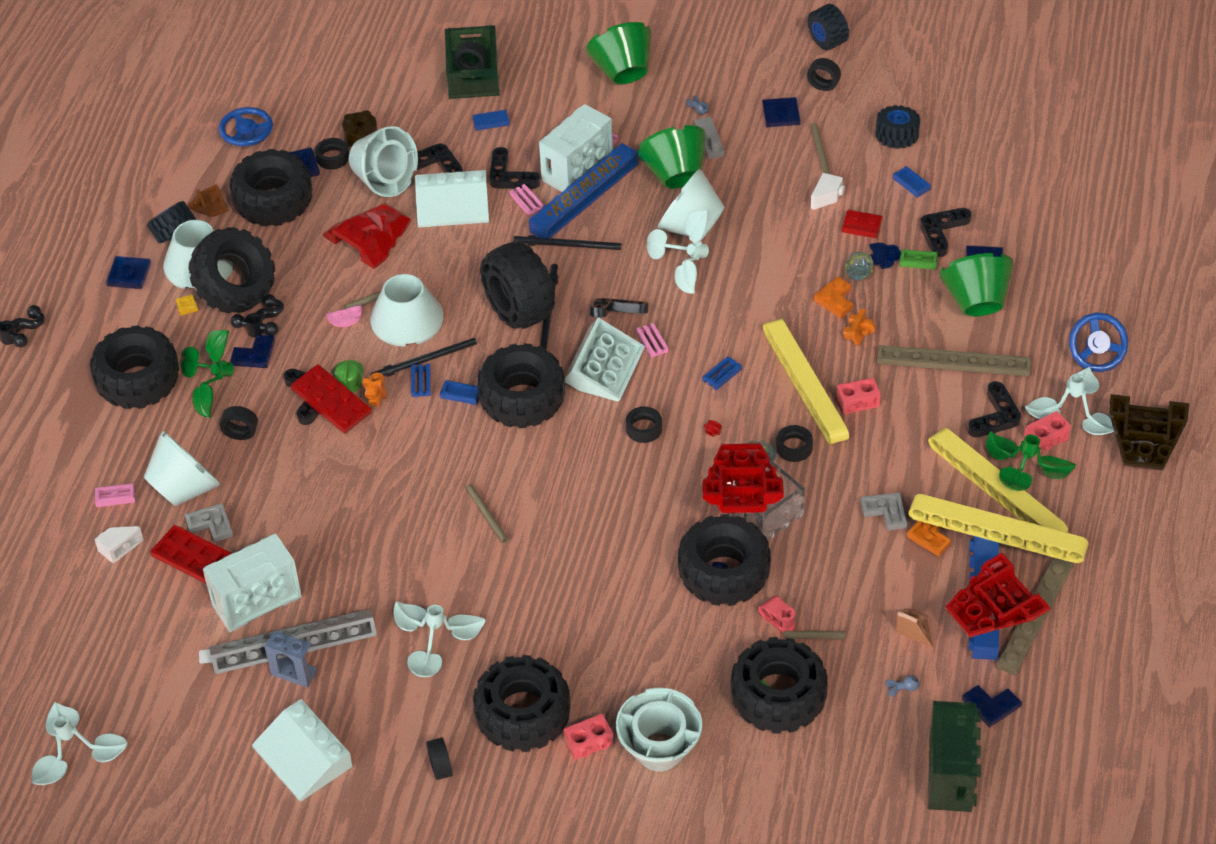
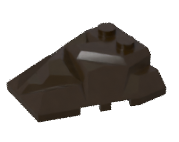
[1109,394,1189,470]

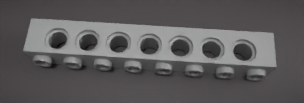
[209,609,377,674]

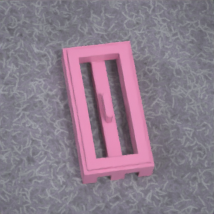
[510,184,543,216]
[636,323,668,358]
[95,483,135,507]

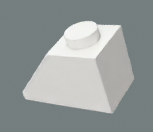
[811,173,845,209]
[95,526,144,564]

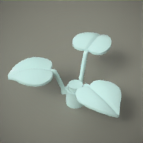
[647,210,709,294]
[1025,367,1114,435]
[394,601,486,677]
[31,702,128,785]

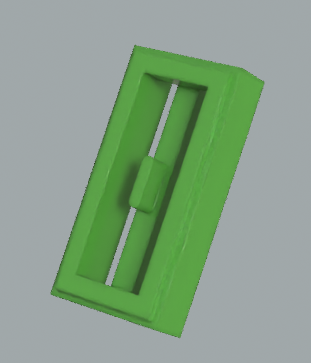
[900,249,938,270]

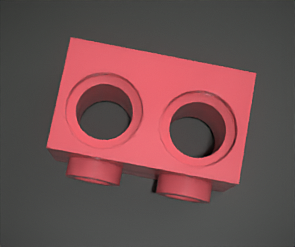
[836,378,881,414]
[1024,411,1071,453]
[564,714,613,760]

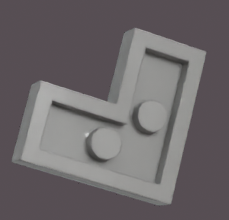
[860,493,907,530]
[184,503,234,543]

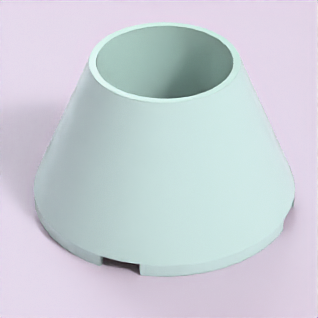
[349,126,418,197]
[657,169,725,240]
[163,220,234,290]
[370,274,444,346]
[144,431,221,506]
[616,688,702,772]

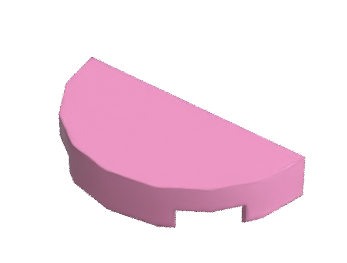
[326,305,362,327]

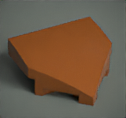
[188,184,229,217]

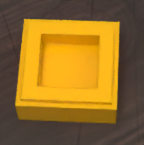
[175,294,198,316]

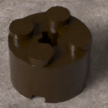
[342,110,378,148]

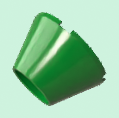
[586,22,652,85]
[637,125,706,189]
[939,253,1014,317]

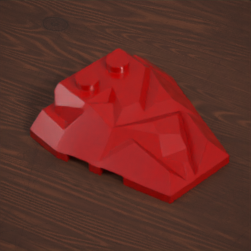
[323,203,411,269]
[702,443,784,513]
[945,553,1050,637]

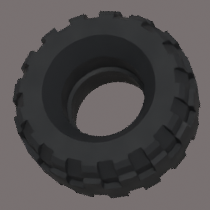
[230,149,313,226]
[188,227,276,313]
[480,242,555,329]
[90,325,179,409]
[478,343,565,428]
[678,514,771,606]
[731,637,828,734]
[473,655,571,752]

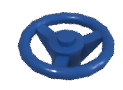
[218,107,273,147]
[1069,312,1129,372]

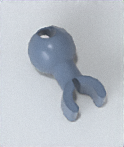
[686,95,709,115]
[886,675,920,697]

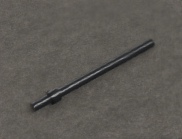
[514,235,622,250]
[540,264,559,349]
[370,338,477,377]

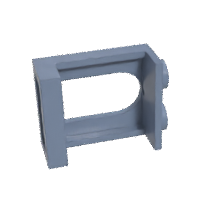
[265,630,317,688]

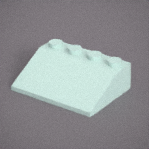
[415,170,489,228]
[565,317,645,402]
[252,699,353,802]

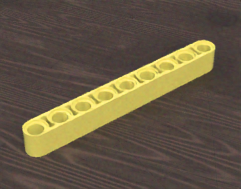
[763,319,849,445]
[928,427,1068,533]
[909,494,1089,563]

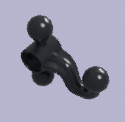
[230,294,284,337]
[0,305,45,348]

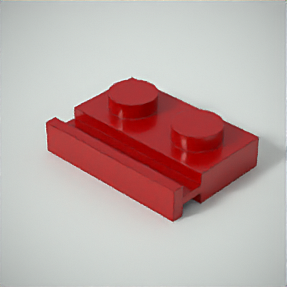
[842,209,883,239]

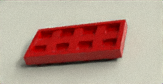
[291,364,372,434]
[150,524,232,584]

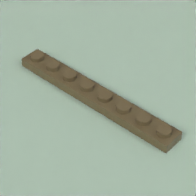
[877,345,1031,376]
[997,558,1075,676]

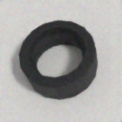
[454,41,487,74]
[807,58,841,91]
[315,138,349,170]
[220,406,258,440]
[626,406,662,443]
[776,425,813,462]
[426,737,453,780]

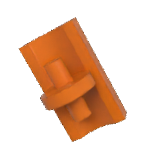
[843,309,876,345]
[362,373,388,407]

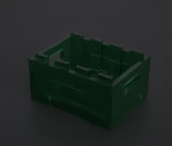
[445,25,500,99]
[928,701,981,812]

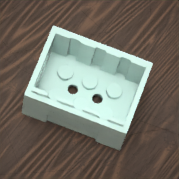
[539,104,613,192]
[203,534,302,633]

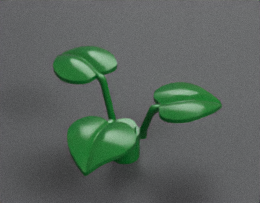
[180,330,234,418]
[986,431,1076,491]

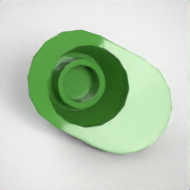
[333,360,363,393]

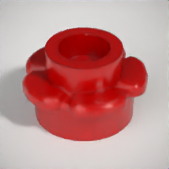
[704,420,722,437]

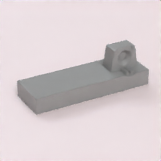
[694,117,725,159]

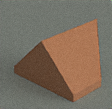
[896,608,933,648]

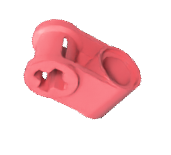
[758,595,795,633]

